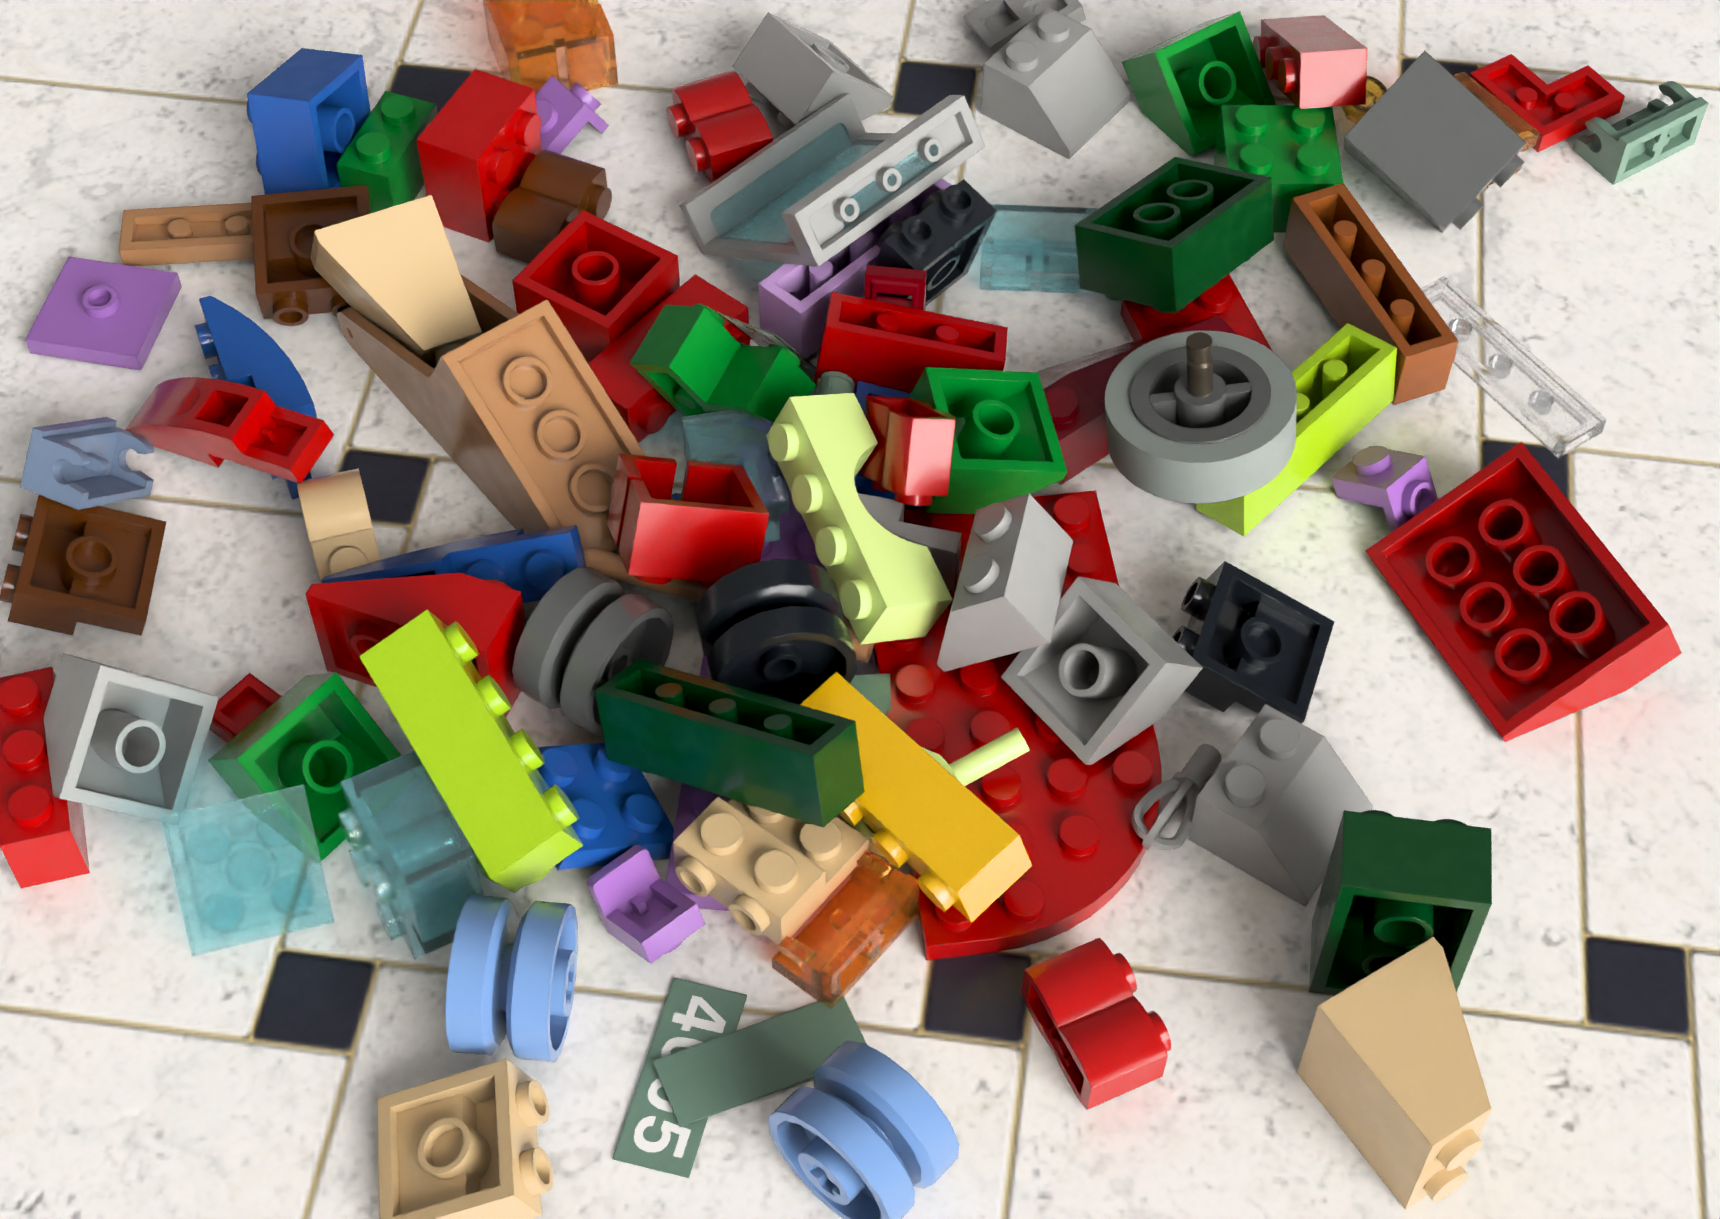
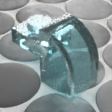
[682,410,789,542]

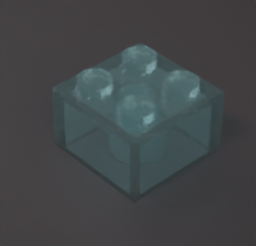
[337,751,484,960]
[161,784,335,956]

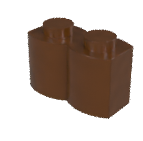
[492,149,612,263]

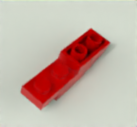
[125,377,334,484]

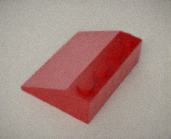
[1365,442,1682,742]

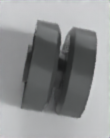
[512,567,674,737]

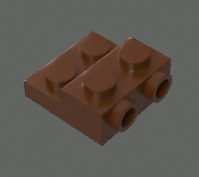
[251,185,372,326]
[0,495,166,636]

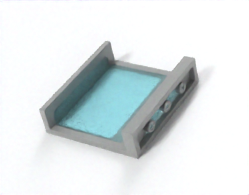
[679,93,985,267]

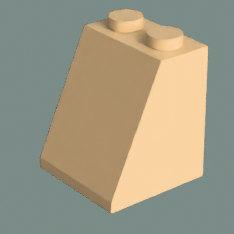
[311,195,482,369]
[1297,937,1492,1209]

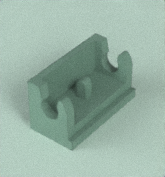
[1572,81,1709,185]

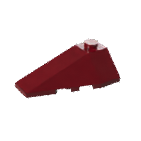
[1036,315,1238,485]

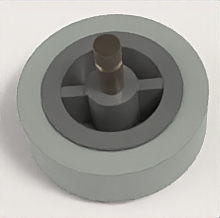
[1105,331,1297,503]

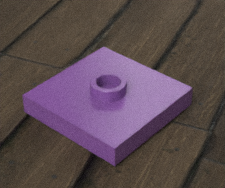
[25,257,182,370]

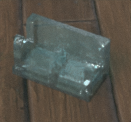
[979,204,1098,294]

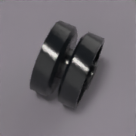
[695,559,857,705]

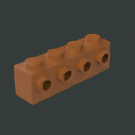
[1283,183,1459,405]

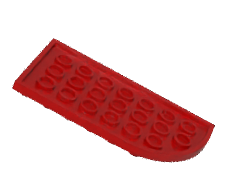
[873,490,1162,960]

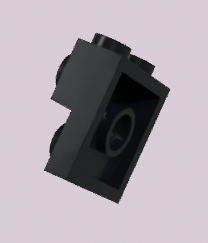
[874,179,997,307]
[1172,561,1335,724]

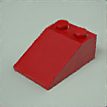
[305,573,526,717]

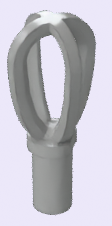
[1131,744,1222,850]

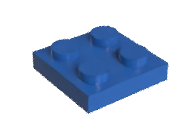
[537,743,675,870]

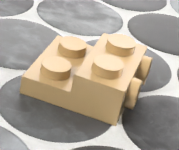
[673,797,869,947]
[377,1058,553,1219]

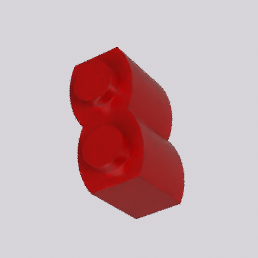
[666,70,773,183]
[859,396,956,506]
[1021,938,1171,1110]

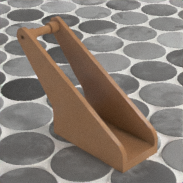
[337,275,674,553]

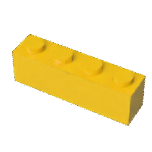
[800,672,1032,923]

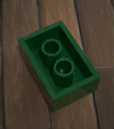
[1075,157,1274,313]
[1309,810,1492,995]

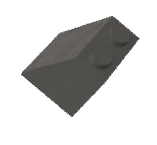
[1344,50,1526,233]

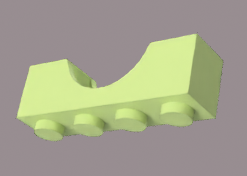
[766,393,953,645]

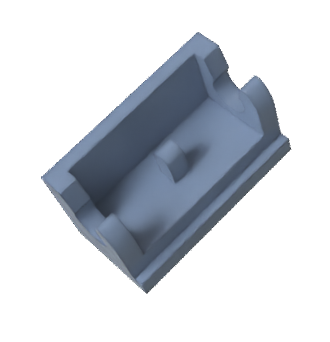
[20,417,155,510]

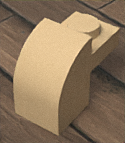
[297,468,381,583]

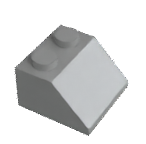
[981,7,1131,159]
[732,12,894,130]
[937,493,1073,672]
[1001,576,1203,765]
[43,653,219,826]
[1188,704,1373,907]

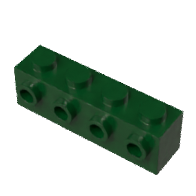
[595,659,865,828]

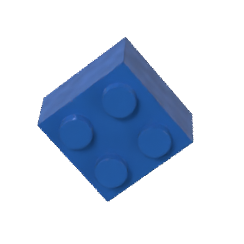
[247,48,371,195]

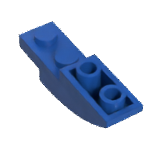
[195,296,317,499]
[321,525,586,603]

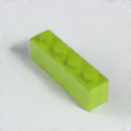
[1196,323,1397,537]
[359,609,584,893]

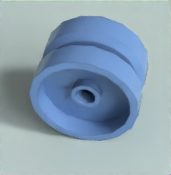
[445,894,578,1062]
[768,1040,959,1219]

